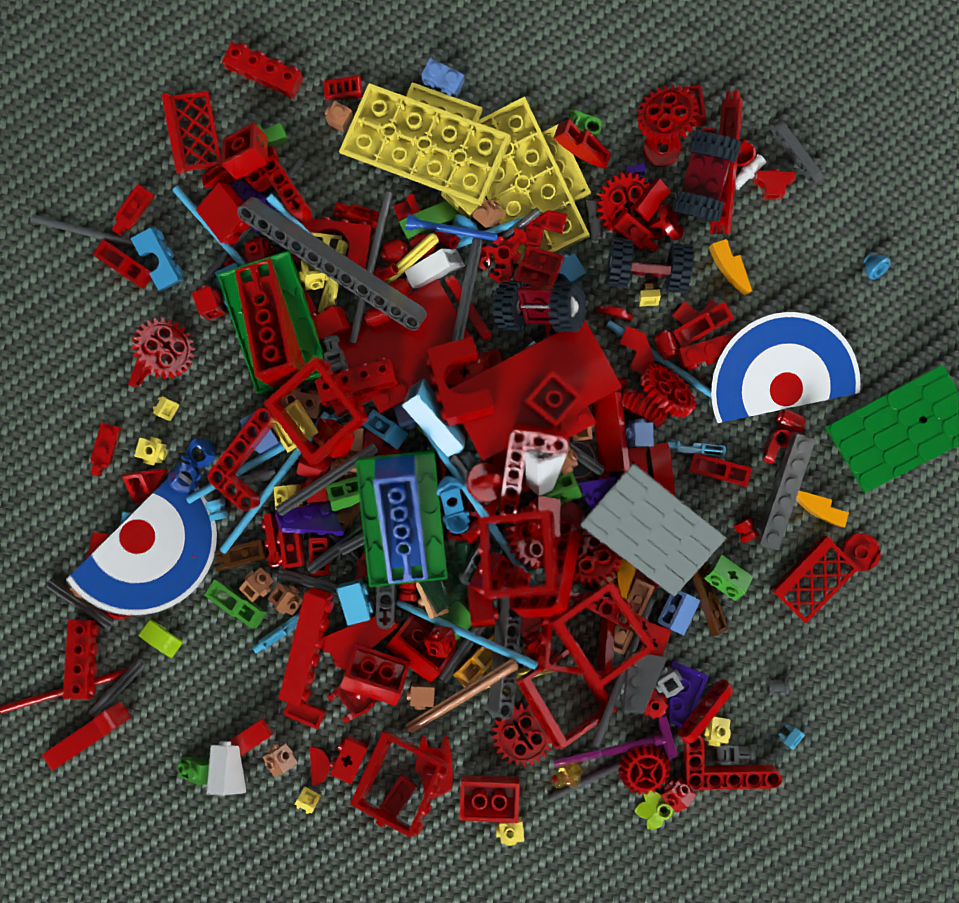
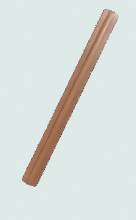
[406,659,518,733]

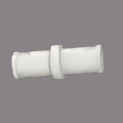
[735,154,766,190]

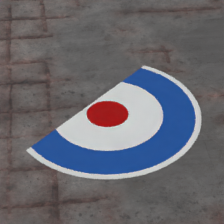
[711,312,861,423]
[66,473,217,615]

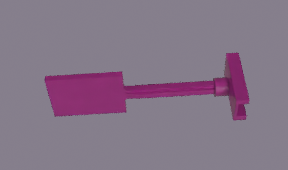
[554,716,677,769]

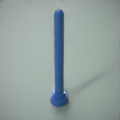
[405,214,498,241]

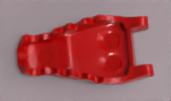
[327,683,377,724]

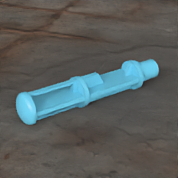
[667,441,726,457]
[252,613,300,653]

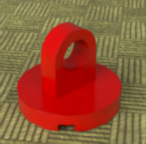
[647,204,684,241]
[465,463,504,502]

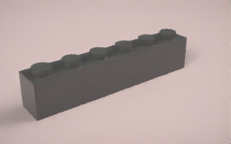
[756,431,816,550]

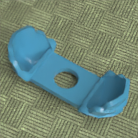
[437,476,470,533]

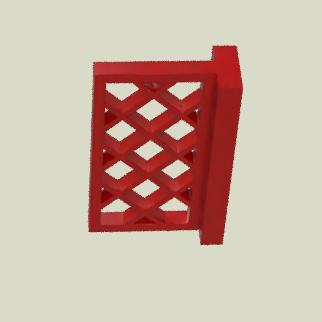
[161,91,221,175]
[770,535,859,623]

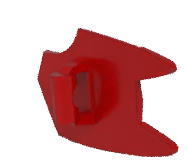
[415,735,453,799]

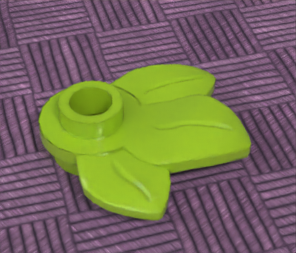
[634,791,673,830]

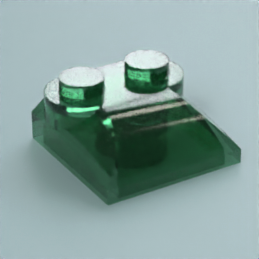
[419,561,468,614]

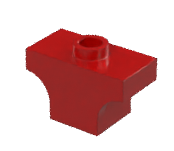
[753,169,796,199]

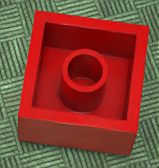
[221,122,268,180]
[525,371,583,429]

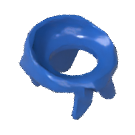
[181,438,216,470]
[168,462,202,493]

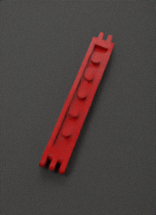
[710,90,743,234]

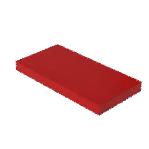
[592,392,630,473]

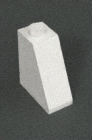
[405,249,465,288]
[525,450,567,496]
[207,741,246,796]

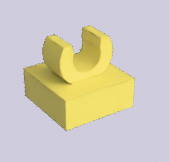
[639,283,661,307]
[153,396,180,421]
[295,786,321,814]

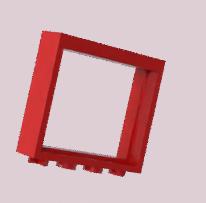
[263,357,369,464]
[477,510,560,599]
[549,582,655,690]
[537,592,616,677]
[516,643,616,749]
[350,731,448,838]

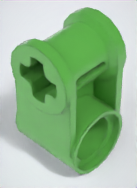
[569,110,602,138]

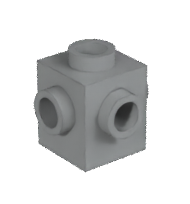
[655,666,684,698]

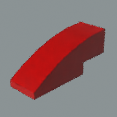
[553,119,611,169]
[92,239,151,289]
[673,302,735,348]
[647,442,675,496]
[689,453,753,488]
[227,717,273,756]

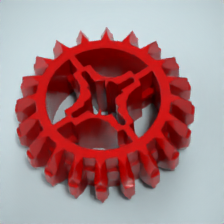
[621,388,668,427]
[618,744,671,796]

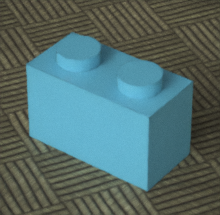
[337,578,374,625]

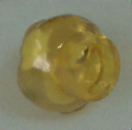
[552,763,583,788]

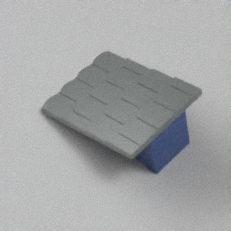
[581,464,726,596]

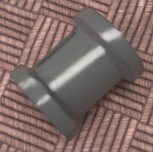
[766,677,789,696]

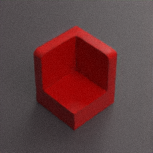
[393,194,420,221]

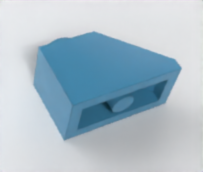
[363,410,408,450]

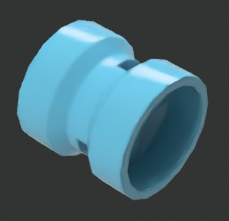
[206,498,229,522]

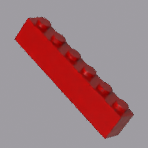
[279,587,334,707]

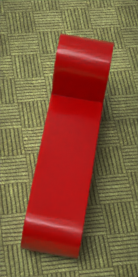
[245,156,312,222]

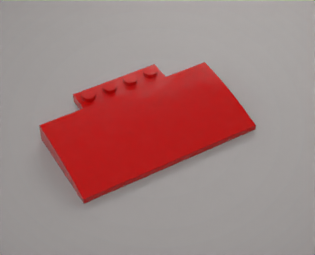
[318,279,470,418]
[450,321,622,461]

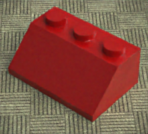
[386,614,458,683]
[340,644,410,706]
[459,775,520,823]

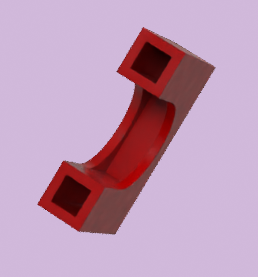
[291,216,374,270]
[425,337,494,426]

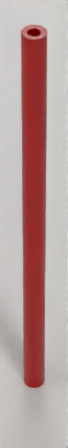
[0,667,130,714]

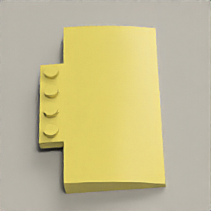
[339,82,511,206]
[478,96,591,265]

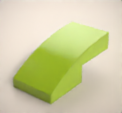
[138,619,183,658]

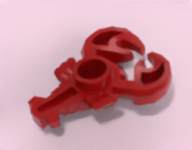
[478,228,528,283]

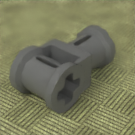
[322,335,349,373]
[715,742,755,765]

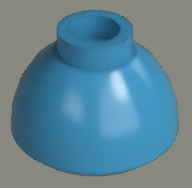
[453,214,478,240]
[863,254,891,280]

